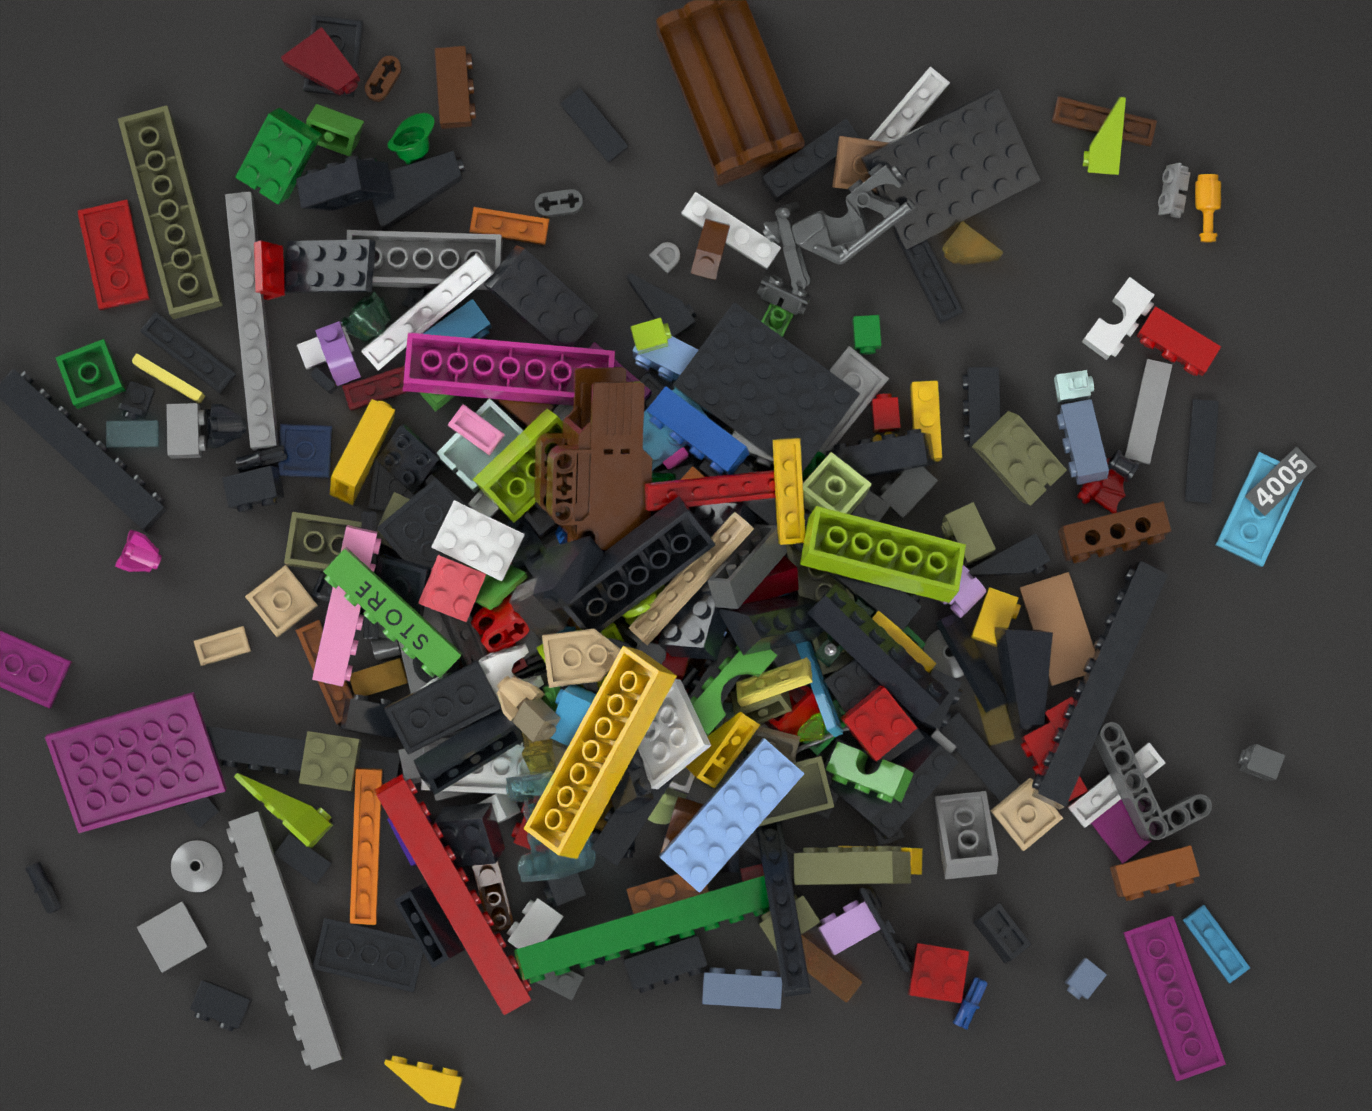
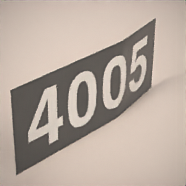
[1245,447,1317,516]

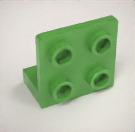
[463,563,528,610]

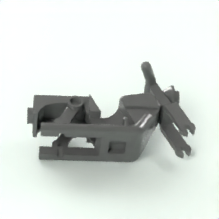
[763,163,916,291]

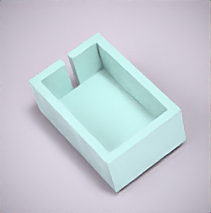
[437,399,523,493]

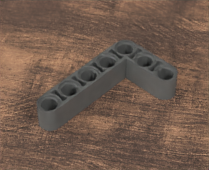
[1095,722,1212,841]

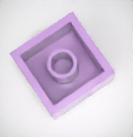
[817,900,880,955]

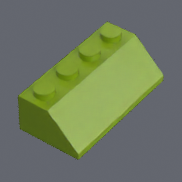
[472,409,563,523]

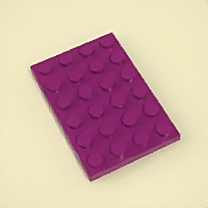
[45,692,227,833]

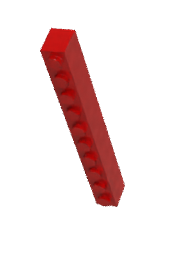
[375,774,532,1015]

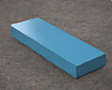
[1182,905,1250,983]

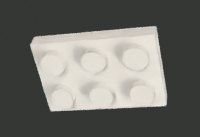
[432,500,525,581]

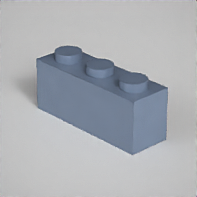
[1057,399,1109,485]
[702,968,782,1009]

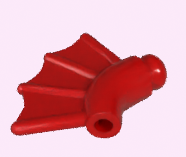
[1077,457,1126,514]

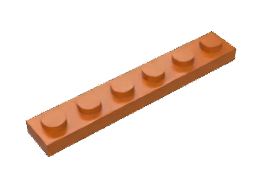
[350,768,383,925]

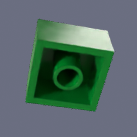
[55,339,126,409]

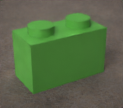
[306,104,364,156]

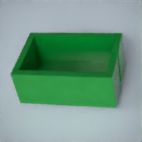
[235,107,322,205]

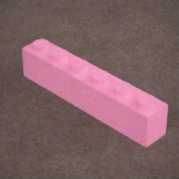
[312,525,381,686]

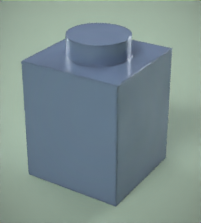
[1065,958,1107,1000]

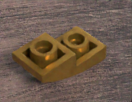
[350,658,408,696]

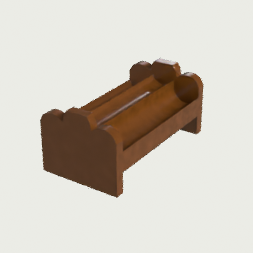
[656,0,805,186]

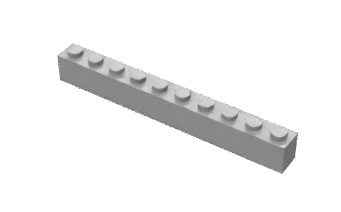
[225,192,279,451]
[226,812,344,1069]

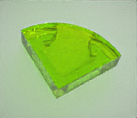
[797,713,825,741]

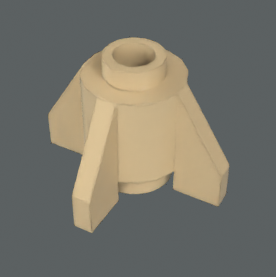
[497,676,545,721]

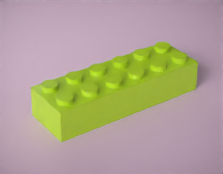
[800,506,966,603]

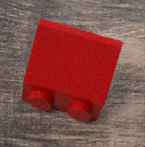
[764,685,821,736]

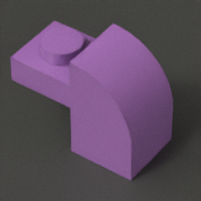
[315,321,361,386]

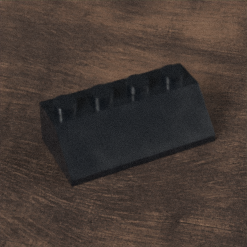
[718,594,824,655]

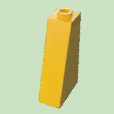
[330,399,395,506]

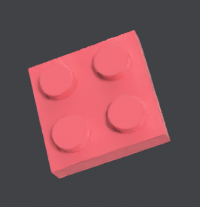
[418,555,486,622]

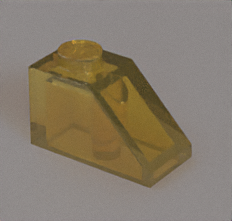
[942,221,1003,265]

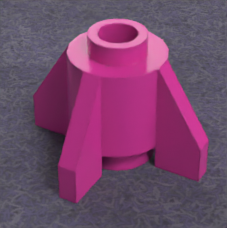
[115,530,162,572]

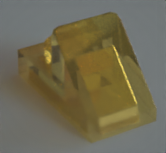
[522,732,556,772]

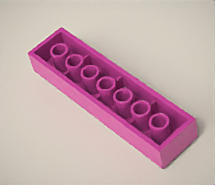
[403,333,615,406]

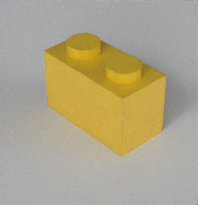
[971,587,1021,647]

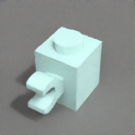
[1054,370,1094,403]

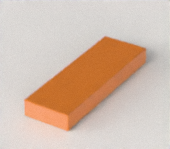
[469,207,549,245]

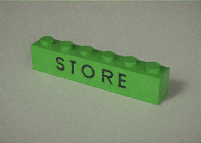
[323,547,462,678]

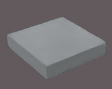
[137,901,208,973]

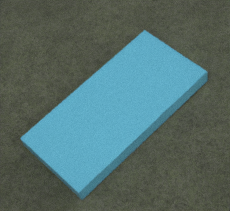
[1215,452,1304,567]

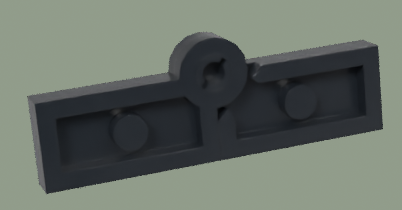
[505,515,547,581]

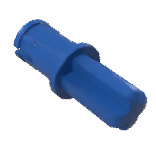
[952,977,987,1030]

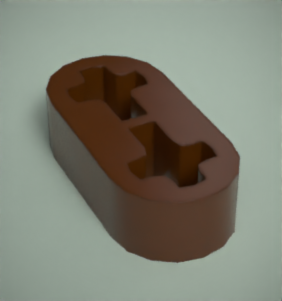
[365,56,402,102]

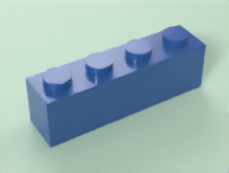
[646,386,750,476]

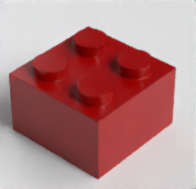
[840,685,917,761]
[908,943,969,1003]

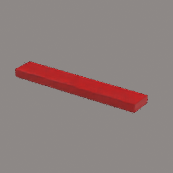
[645,470,776,511]

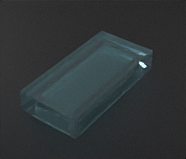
[106,420,159,448]

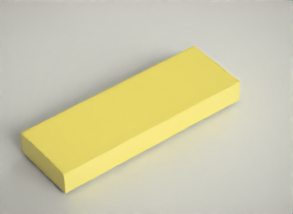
[132,353,205,404]
[736,657,813,707]

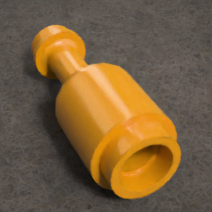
[1195,174,1221,242]

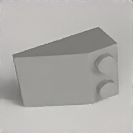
[935,791,999,879]

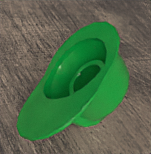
[387,113,435,165]

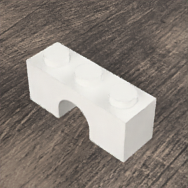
[1082,277,1154,360]

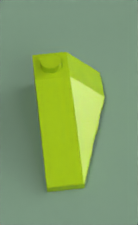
[234,773,333,848]

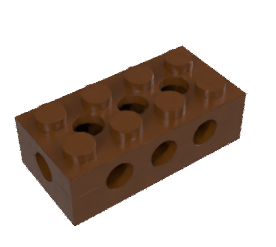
[1058,501,1171,564]

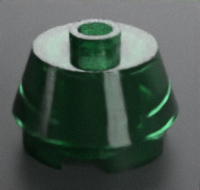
[340,291,391,342]

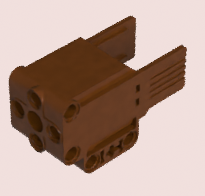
[534,367,652,550]

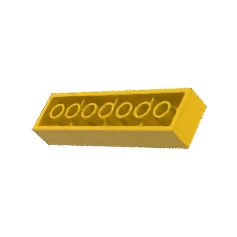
[524,646,677,859]

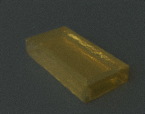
[975,696,1015,746]

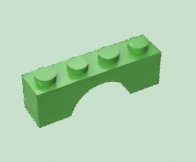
[690,645,777,736]

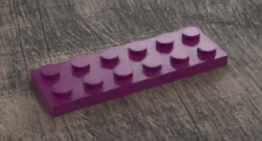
[1123,916,1226,1081]

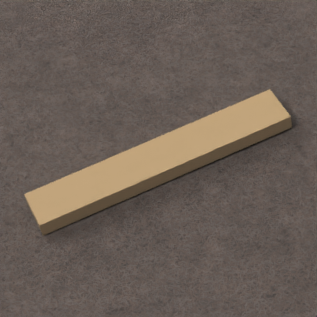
[629,512,754,646]

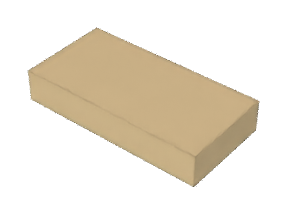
[194,626,251,666]

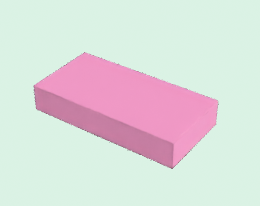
[448,404,505,456]

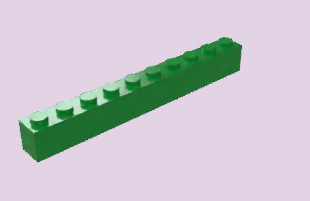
[514,876,769,984]

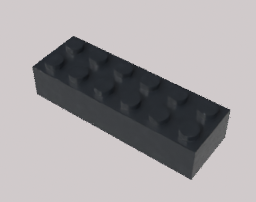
[562,496,716,633]
[658,503,756,660]

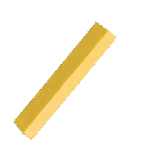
[772,438,805,545]

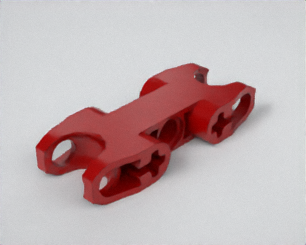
[471,579,563,653]

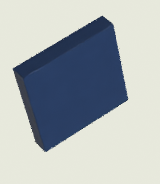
[278,424,333,478]

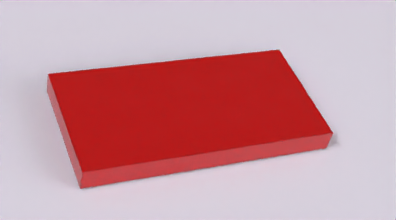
[78,199,150,310]

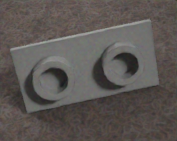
[1158,163,1191,218]

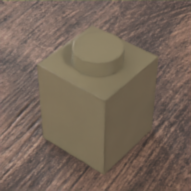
[512,698,561,742]

